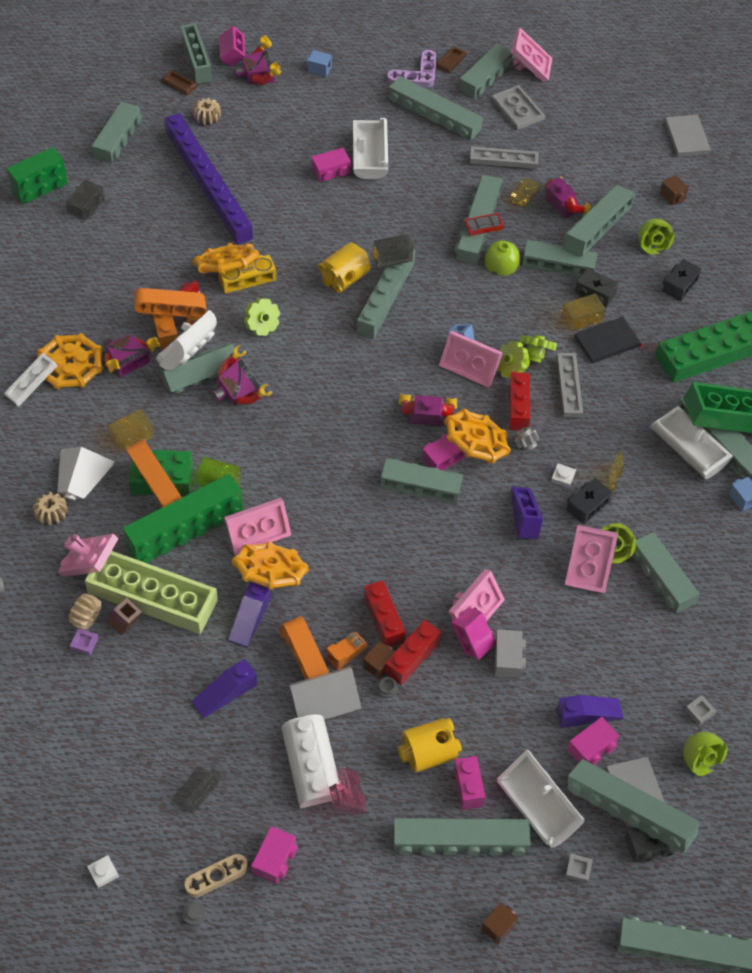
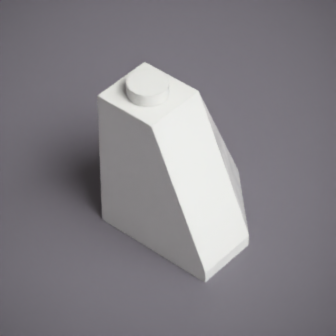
[57,447,114,501]

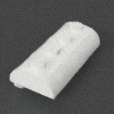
[353,118,388,179]
[156,310,217,370]
[650,406,733,479]
[282,714,343,809]
[497,750,585,848]

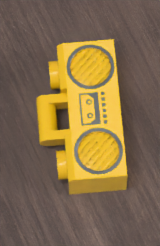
[218,255,276,294]

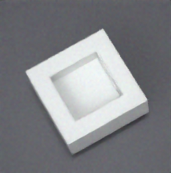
[551,464,576,488]
[87,855,119,888]

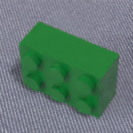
[7,147,68,205]
[129,450,193,496]

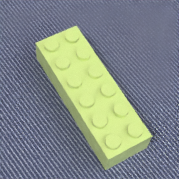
[85,551,218,634]

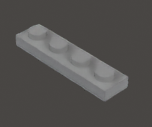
[470,147,539,169]
[557,353,583,417]

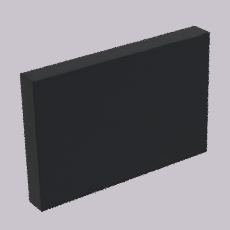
[574,316,641,364]

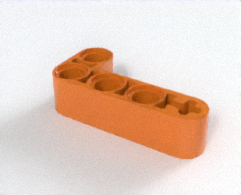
[133,288,207,326]
[126,438,182,508]
[279,616,329,680]

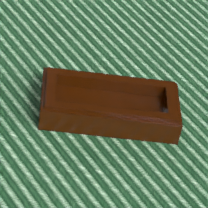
[436,46,467,74]
[161,70,197,96]

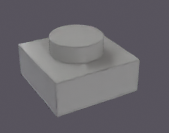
[685,695,716,726]
[565,854,593,883]

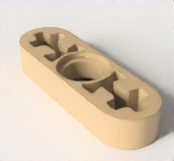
[185,854,248,897]

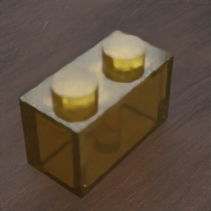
[561,294,606,330]
[108,409,155,452]

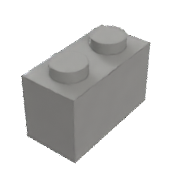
[495,630,526,678]

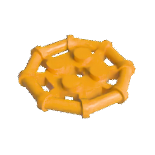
[193,243,259,274]
[36,333,103,390]
[444,409,510,464]
[232,541,309,590]

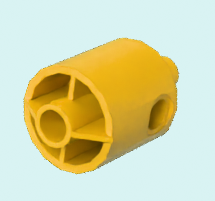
[318,242,371,293]
[398,718,462,773]

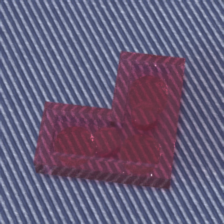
[329,767,367,815]

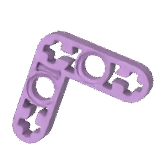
[387,50,436,88]

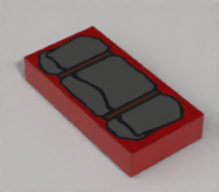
[464,213,504,236]

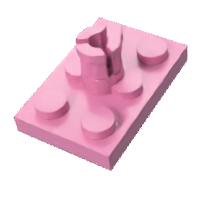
[511,28,552,82]
[439,331,502,388]
[224,498,291,555]
[565,525,618,593]
[58,534,118,577]
[448,569,505,621]

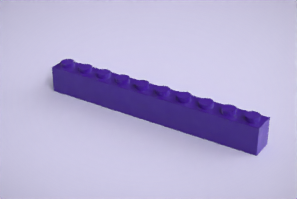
[164,113,253,245]

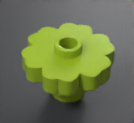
[244,298,280,336]
[519,334,557,363]
[497,341,530,378]

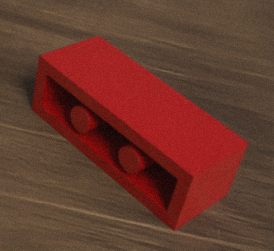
[509,372,530,431]
[363,580,406,647]
[385,620,441,686]

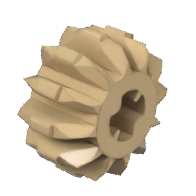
[192,98,221,126]
[33,491,68,526]
[69,593,101,630]

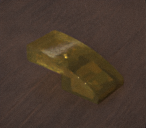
[509,177,541,207]
[606,452,624,494]

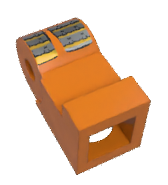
[326,632,367,670]

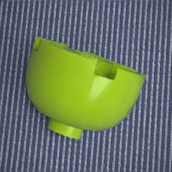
[638,218,675,255]
[484,240,520,276]
[601,523,636,563]
[683,731,728,776]

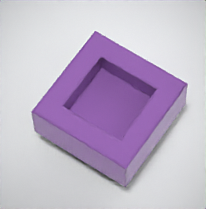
[70,628,99,656]

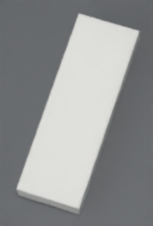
[4,353,58,406]

